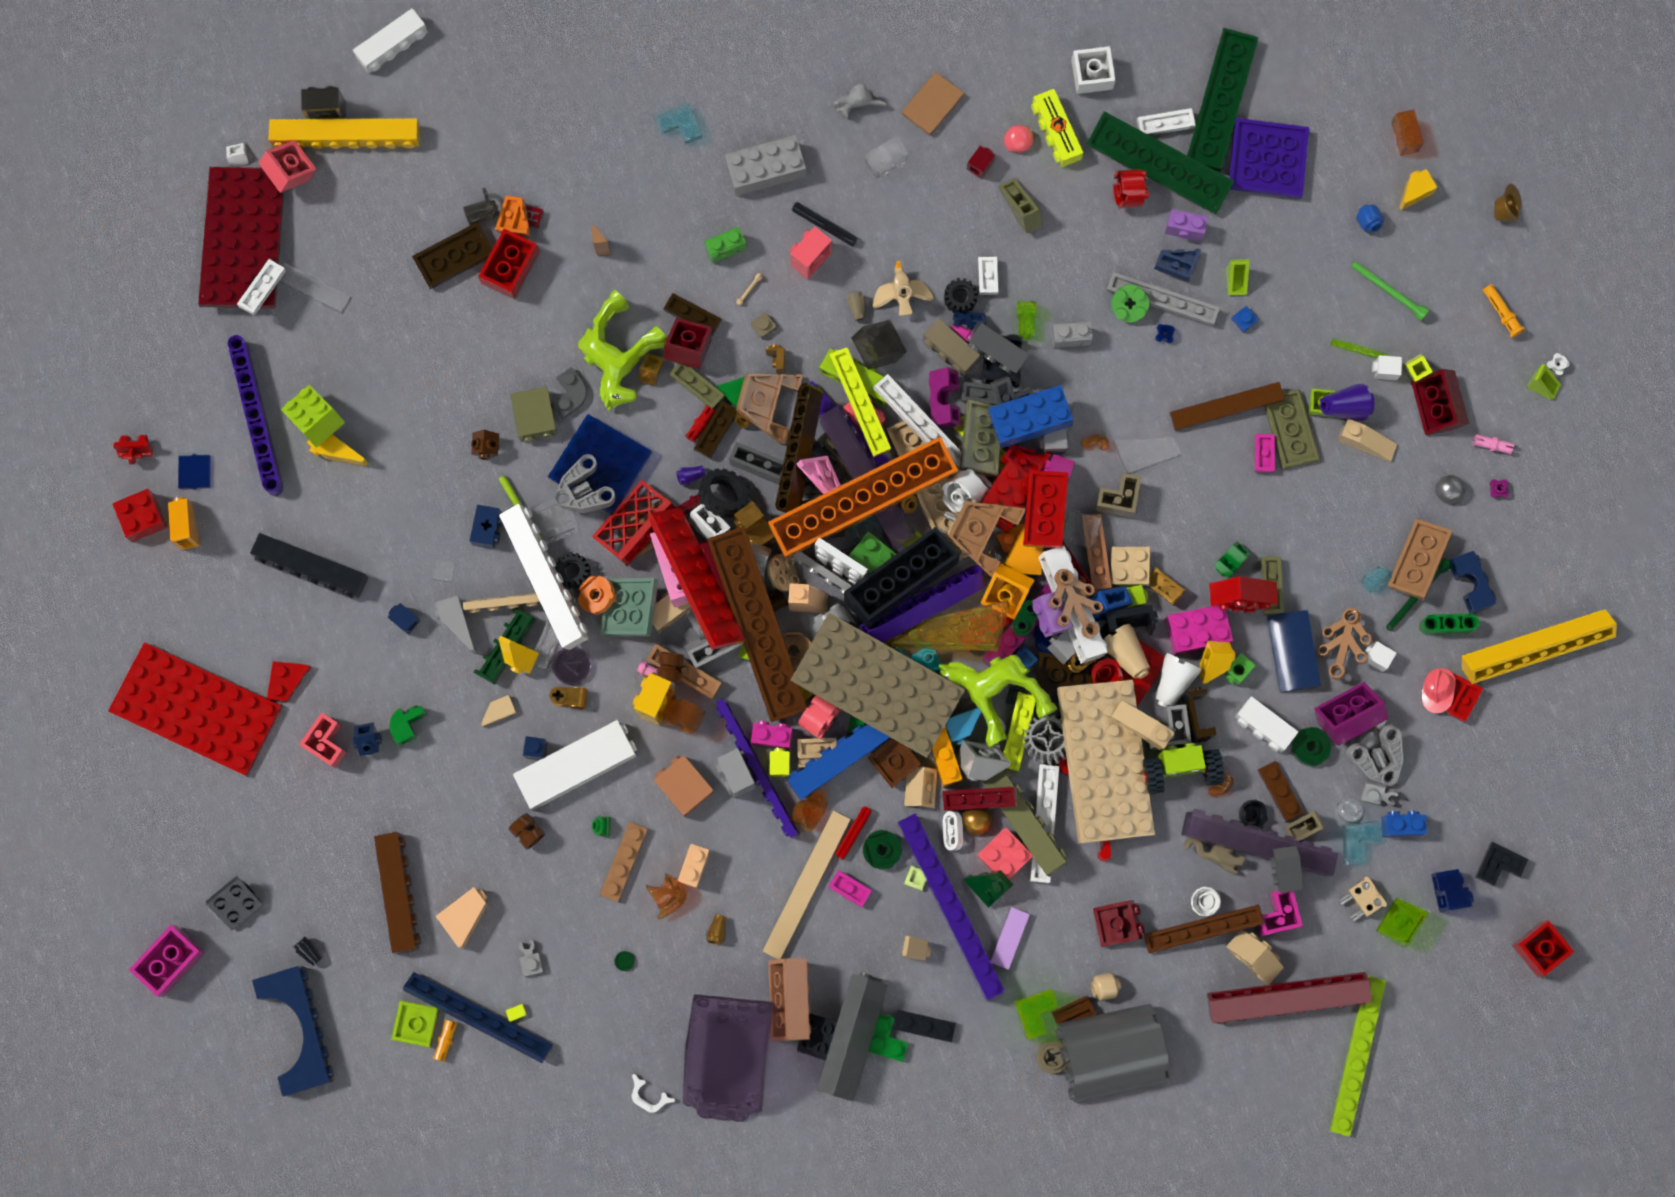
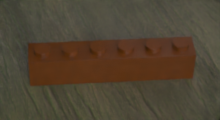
[374,832,421,954]

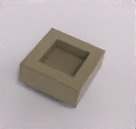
[750,312,777,339]

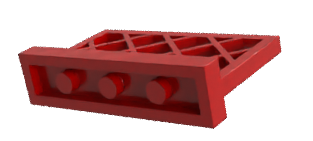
[592,480,676,567]

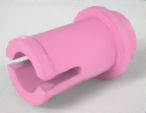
[637,661,657,677]

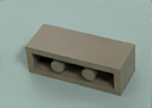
[923,319,981,376]

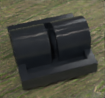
[205,876,263,930]
[797,1013,837,1061]

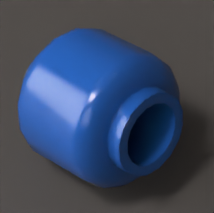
[1356,205,1384,233]

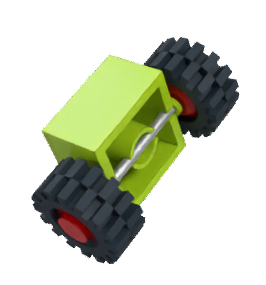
[1143,743,1225,794]

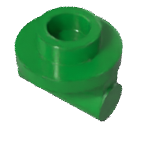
[592,816,611,837]

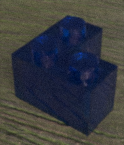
[1431,869,1474,913]

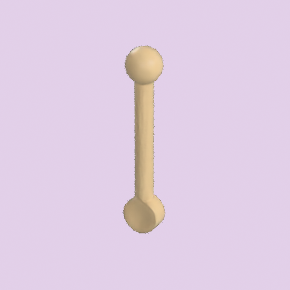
[736,273,763,306]

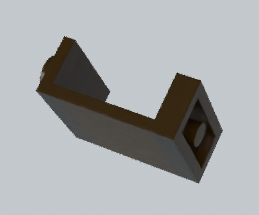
[1182,687,1217,743]

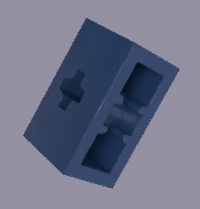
[469,504,503,549]

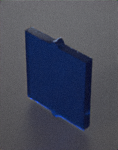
[178,454,211,490]

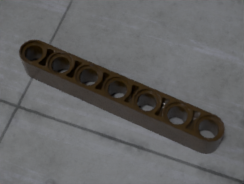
[775,383,823,513]

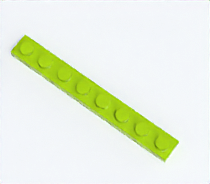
[1329,975,1386,1137]

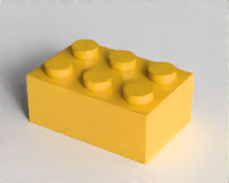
[632,673,675,726]

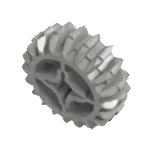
[1023,713,1066,765]

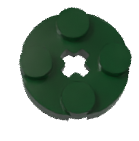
[1291,727,1331,766]
[863,830,902,870]

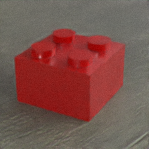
[112,488,168,543]
[1512,920,1574,977]

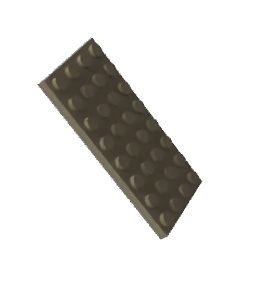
[790,613,965,758]

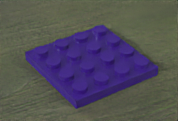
[1229,118,1309,199]

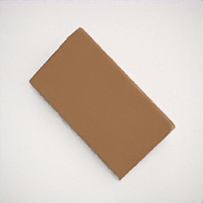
[591,225,611,256]

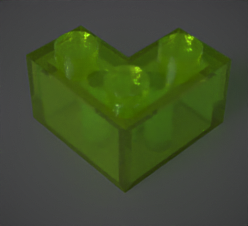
[1013,989,1059,1040]

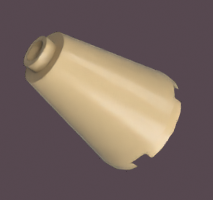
[1104,624,1150,679]

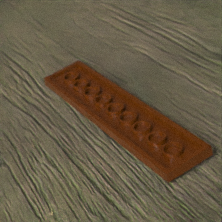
[707,526,807,722]

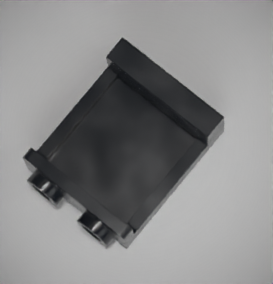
[981,333,1023,386]
[1103,605,1158,637]

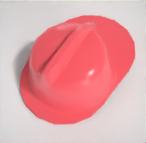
[1422,668,1456,713]

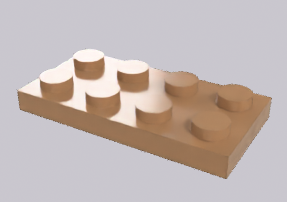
[1388,519,1453,601]

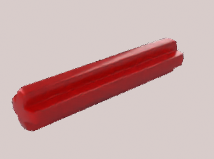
[835,806,872,860]

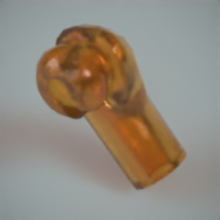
[1208,774,1234,796]

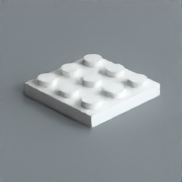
[815,538,868,585]

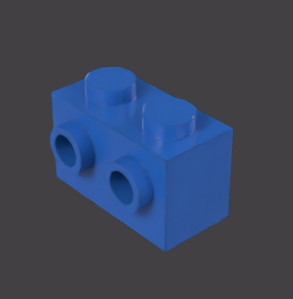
[1381,811,1427,837]

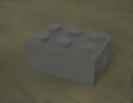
[966,321,1029,374]

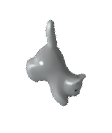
[833,83,887,119]

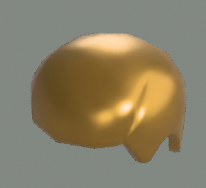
[962,808,992,836]

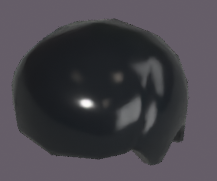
[1239,799,1268,830]

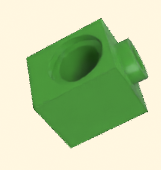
[1223,653,1256,686]

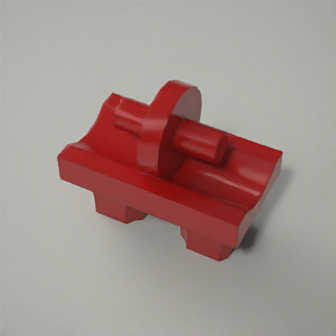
[113,435,153,465]

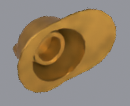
[1494,184,1521,222]

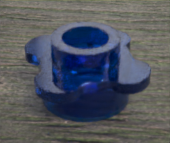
[1155,324,1175,344]

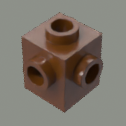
[471,430,499,460]

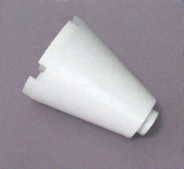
[1156,653,1201,708]

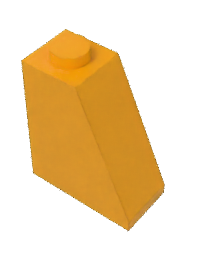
[168,497,200,550]
[1003,525,1043,575]

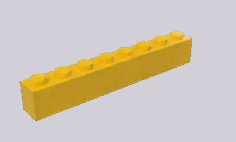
[268,118,420,149]
[1461,609,1617,684]

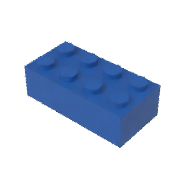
[988,385,1073,449]

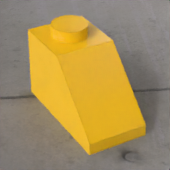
[1399,169,1438,210]
[499,636,539,674]
[1199,641,1235,684]

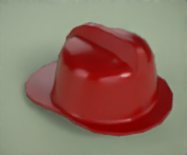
[1091,658,1124,684]

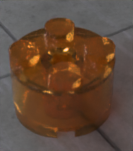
[661,695,706,735]

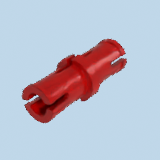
[685,405,715,443]

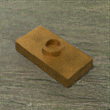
[1149,567,1186,606]

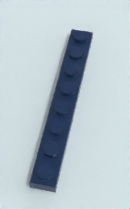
[403,972,553,1063]

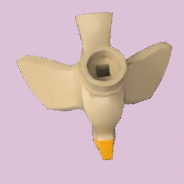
[873,261,934,316]

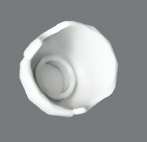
[1191,887,1221,917]

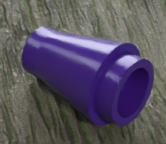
[676,465,706,486]

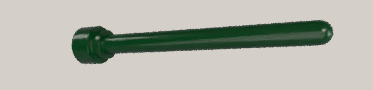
[1386,557,1452,631]

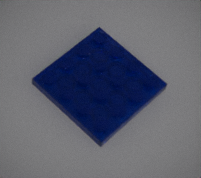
[547,414,652,515]

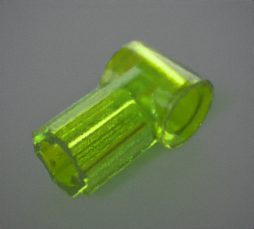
[1016,301,1036,339]

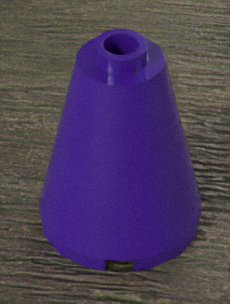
[1320,384,1375,422]

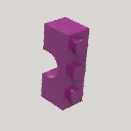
[929,367,961,430]

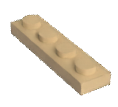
[463,593,540,613]

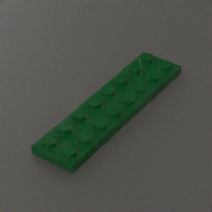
[1187,28,1259,172]
[1086,111,1235,214]

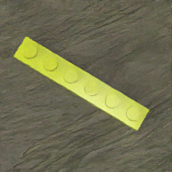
[830,347,891,458]

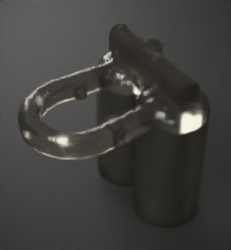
[463,188,499,226]

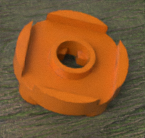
[578,576,617,615]

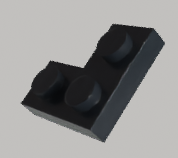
[1475,842,1529,886]

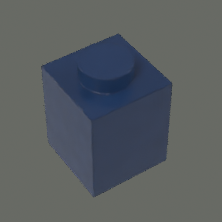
[387,603,421,635]
[523,736,548,760]

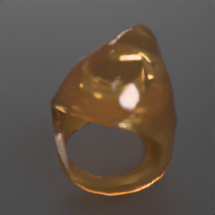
[646,873,687,919]

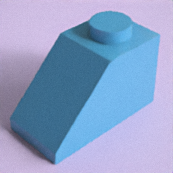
[945,708,981,746]

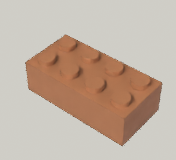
[768,958,811,1041]

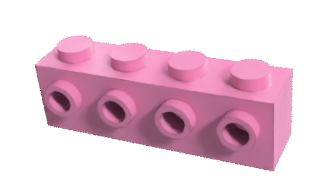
[650,532,689,608]

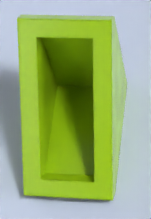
[1226,259,1250,295]
[1527,364,1561,400]

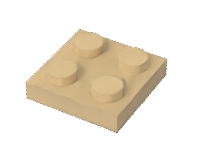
[1111,547,1151,586]

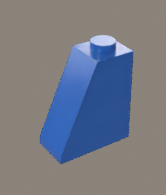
[1089,586,1133,622]

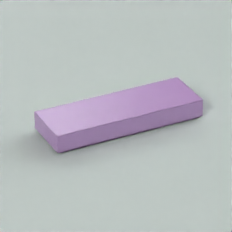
[990,907,1030,970]

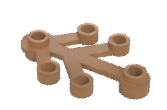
[1049,569,1103,639]
[1318,608,1373,680]

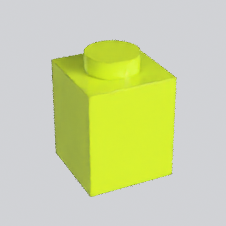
[1404,354,1432,382]
[770,748,790,777]

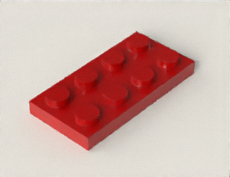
[1023,470,1069,549]

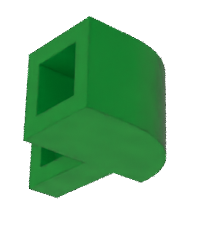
[1213,541,1252,579]
[389,705,427,747]

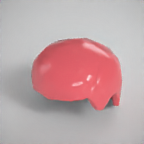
[1004,125,1033,154]

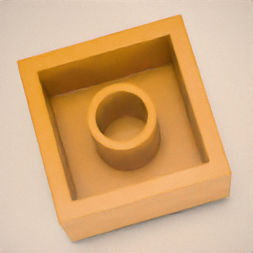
[981,563,1035,619]

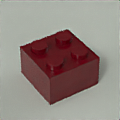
[664,318,712,369]

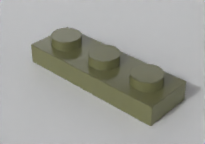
[669,363,725,409]
[1260,557,1284,615]

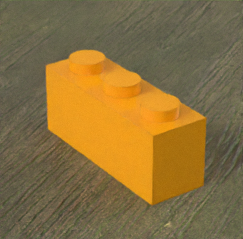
[931,726,962,788]

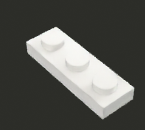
[1137,108,1195,136]
[237,259,286,316]

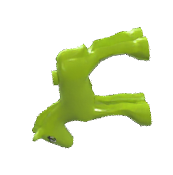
[578,289,668,411]
[939,655,1058,748]

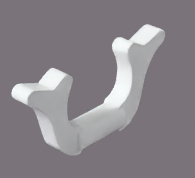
[632,1074,675,1113]

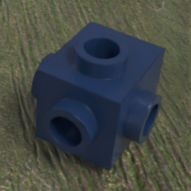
[352,722,382,756]

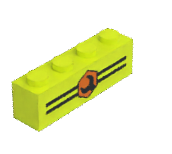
[1031,89,1083,168]

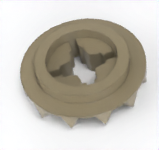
[1036,1041,1067,1074]

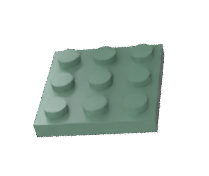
[600,578,659,636]

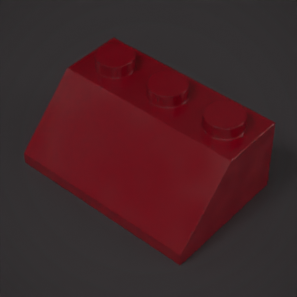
[1411,369,1469,435]

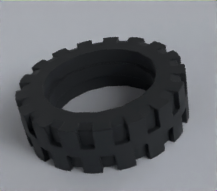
[698,469,750,518]

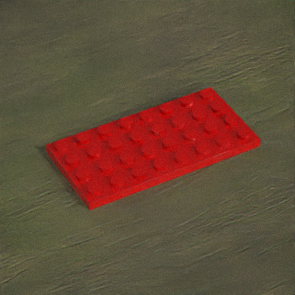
[108,642,282,776]

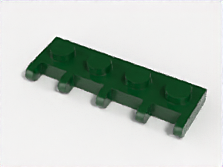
[473,608,536,685]

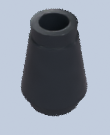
[293,936,322,966]

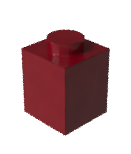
[967,146,995,179]

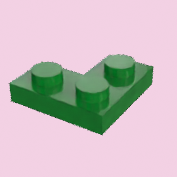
[868,1014,908,1062]

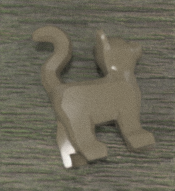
[1184,817,1253,875]

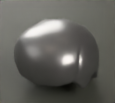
[1436,475,1466,504]
[1350,727,1380,753]

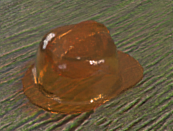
[791,789,828,832]

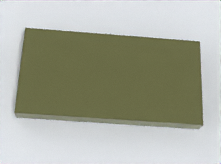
[1264,389,1320,470]
[960,399,1000,478]

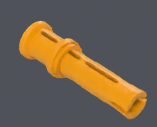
[1482,284,1525,338]

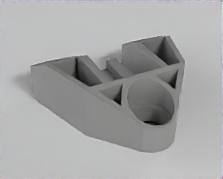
[555,454,616,513]
[1346,725,1404,786]

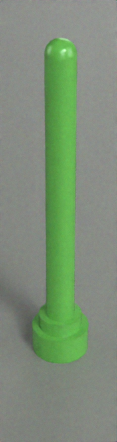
[1352,262,1430,322]

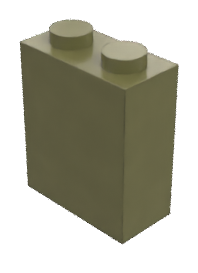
[510,386,558,443]

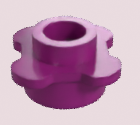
[1489,479,1509,498]

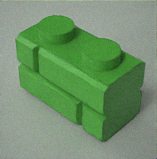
[704,227,747,264]

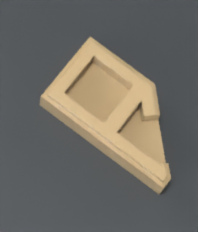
[481,695,516,727]

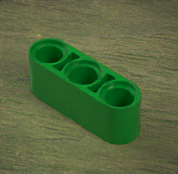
[1419,614,1479,635]

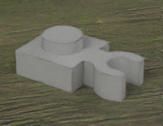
[1360,780,1398,805]
[519,940,543,977]

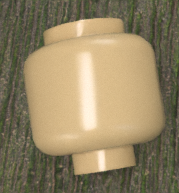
[1090,972,1121,1001]

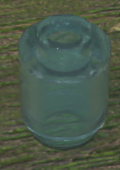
[1360,565,1390,593]

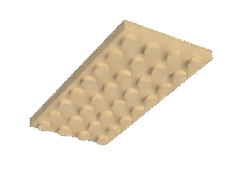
[1057,680,1155,844]

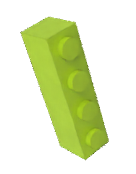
[819,349,894,407]

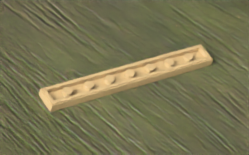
[762,811,851,959]

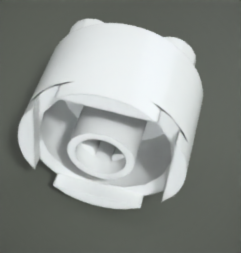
[942,469,988,513]

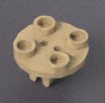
[767,554,800,592]

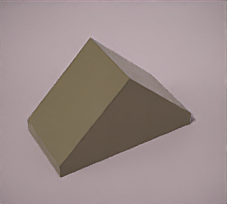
[1284,810,1325,844]

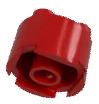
[1113,169,1149,208]

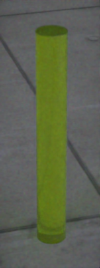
[1330,338,1387,358]

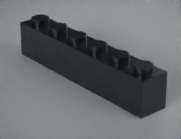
[250,533,368,599]

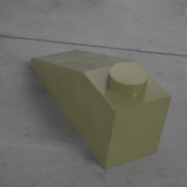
[999,178,1043,233]

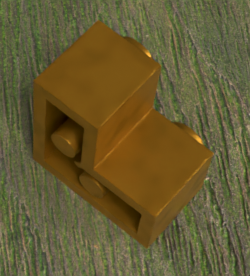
[734,501,776,547]

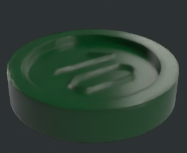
[614,951,634,971]

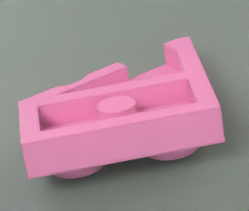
[797,456,841,494]

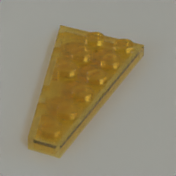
[886,600,1010,651]

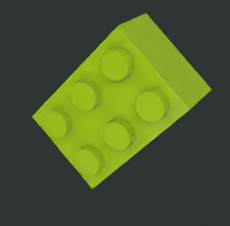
[280,385,345,448]

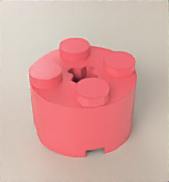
[798,696,841,740]

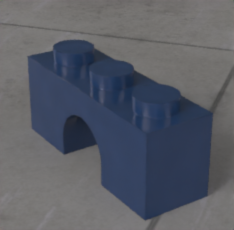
[1450,551,1496,614]

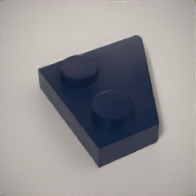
[1154,249,1201,282]

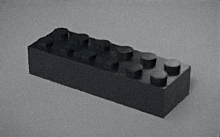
[844,527,960,629]

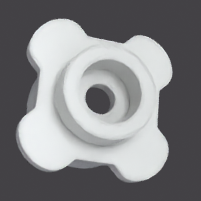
[1547,353,1570,375]

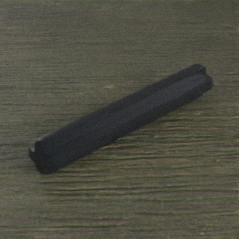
[792,202,858,247]

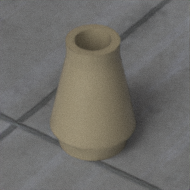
[846,292,865,321]

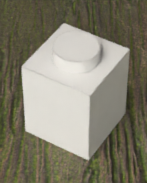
[1372,355,1402,381]
[1363,641,1396,672]

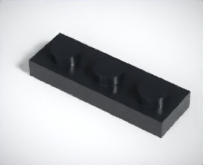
[894,1010,956,1043]

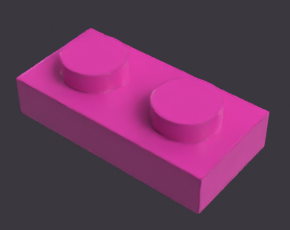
[1254,434,1275,473]
[828,870,872,908]

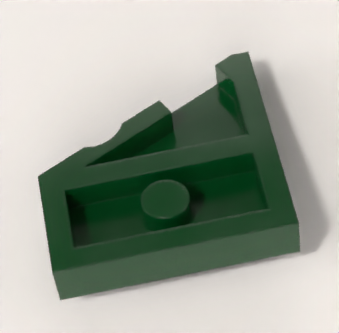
[963,870,1014,908]

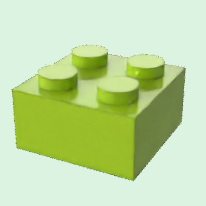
[1309,389,1336,416]

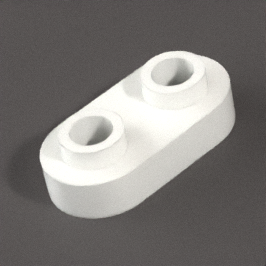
[943,811,963,851]

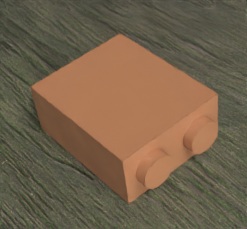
[654,755,715,818]

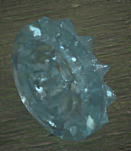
[852,518,883,544]

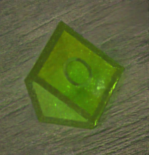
[1376,898,1428,948]

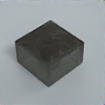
[301,86,346,119]
[851,320,907,370]

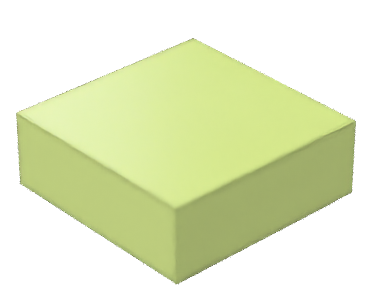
[904,865,926,891]

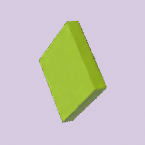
[391,1000,439,1048]

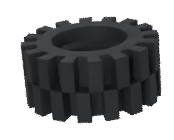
[944,278,978,314]
[555,552,590,589]

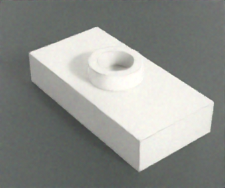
[978,257,998,295]

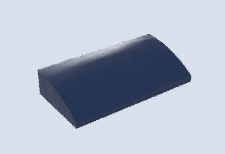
[1267,610,1321,693]

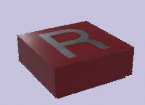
[526,205,544,228]

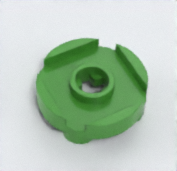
[1111,284,1149,322]

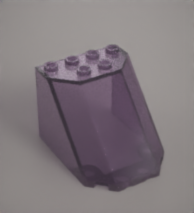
[683,994,773,1122]

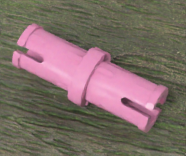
[1473,434,1514,455]

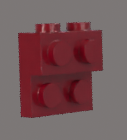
[1093,900,1145,947]

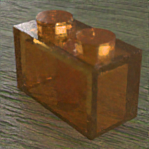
[1391,110,1424,156]

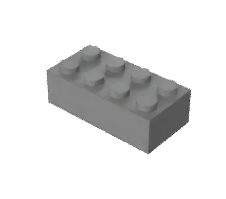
[724,135,806,196]

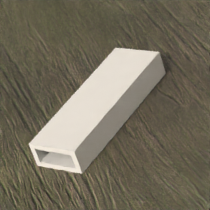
[513,720,637,811]

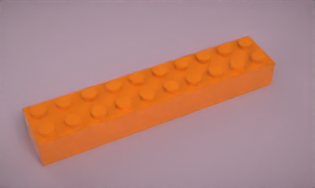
[768,436,958,559]

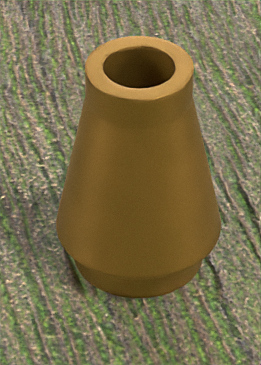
[706,914,726,945]

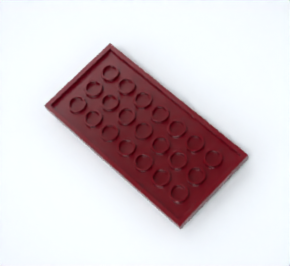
[198,167,284,309]

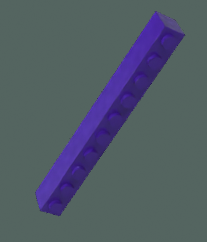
[898,813,1005,1001]

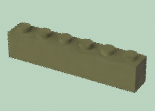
[982,768,1068,877]

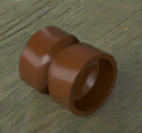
[656,652,684,682]
[508,813,546,850]

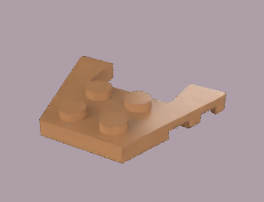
[736,374,803,445]
[948,501,1026,577]

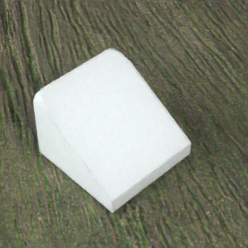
[226,143,249,167]

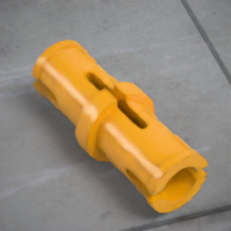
[433,1020,458,1062]

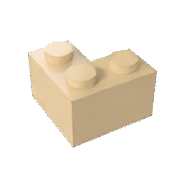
[1226,930,1284,985]

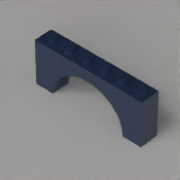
[252,966,334,1097]

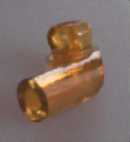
[1080,435,1110,450]

